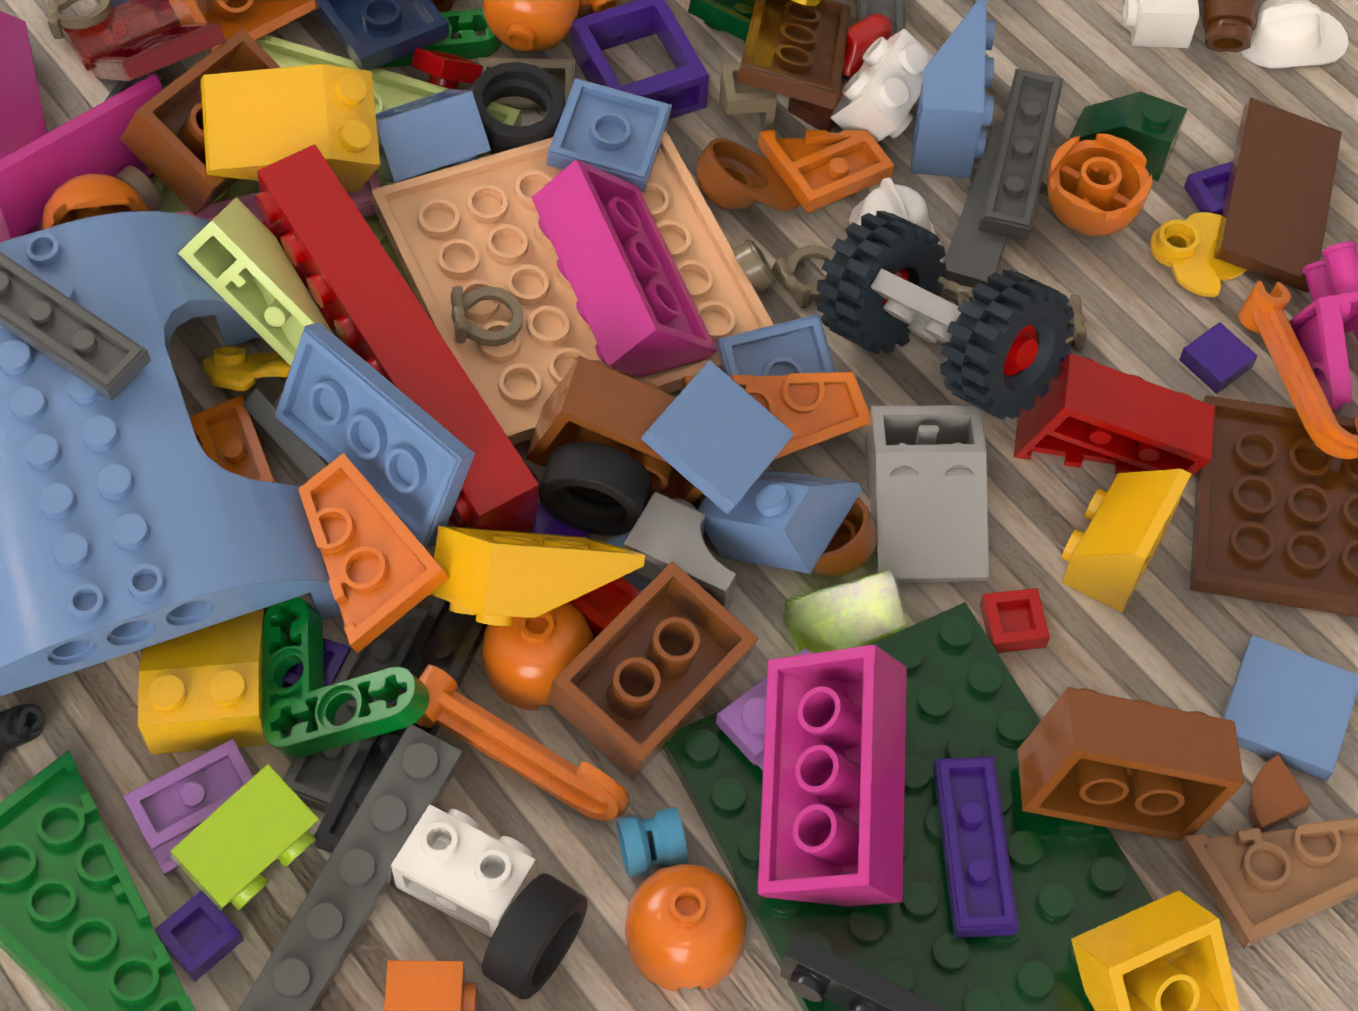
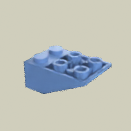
[911,0,995,178]

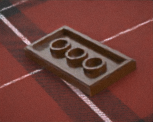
[737,0,851,110]
[1214,98,1342,292]

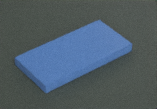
[274,322,475,548]

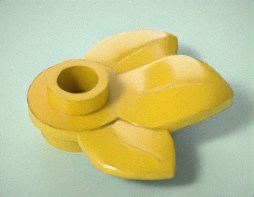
[1150,212,1247,297]
[203,346,291,391]

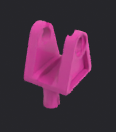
[1289,241,1358,412]

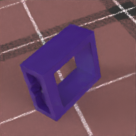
[572,0,709,120]

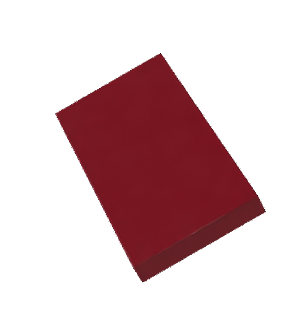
[90,23,226,81]

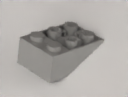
[865,405,989,583]

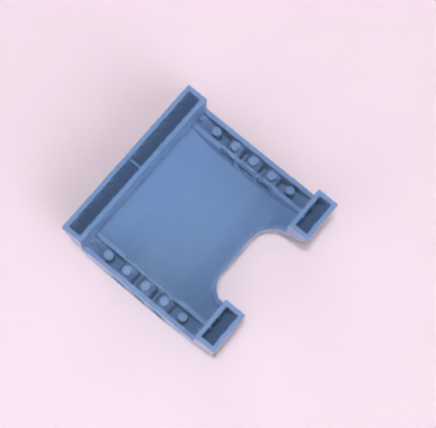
[0,211,341,696]

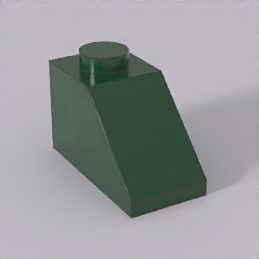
[1068,91,1187,182]

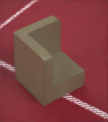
[719,62,777,131]

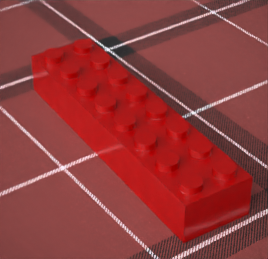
[254,144,539,533]

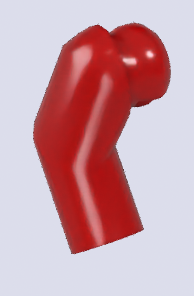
[842,13,893,77]

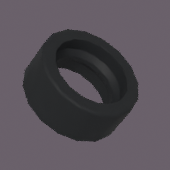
[472,62,566,154]
[539,442,651,535]
[482,873,588,1000]

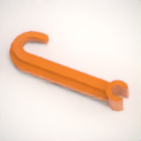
[1238,280,1358,459]
[416,664,629,821]

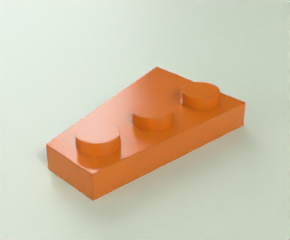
[681,372,870,461]
[298,453,449,653]

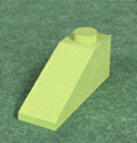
[178,197,333,366]

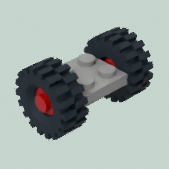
[816,211,1075,420]

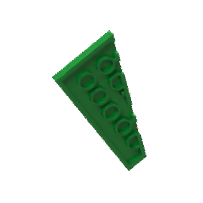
[0,750,196,1011]

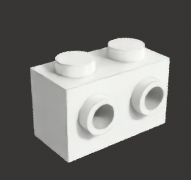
[830,28,934,142]
[391,804,537,938]

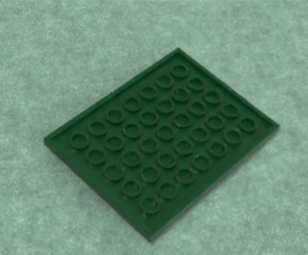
[663,602,1154,1011]

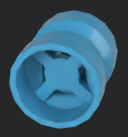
[616,807,688,878]

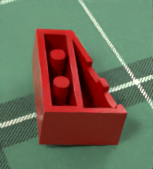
[1013,353,1215,478]

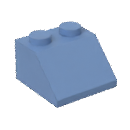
[376,89,491,183]
[697,470,862,574]

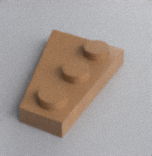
[1180,818,1358,949]

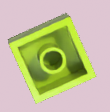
[171,764,319,911]

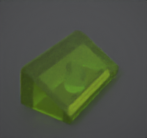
[783,570,908,654]

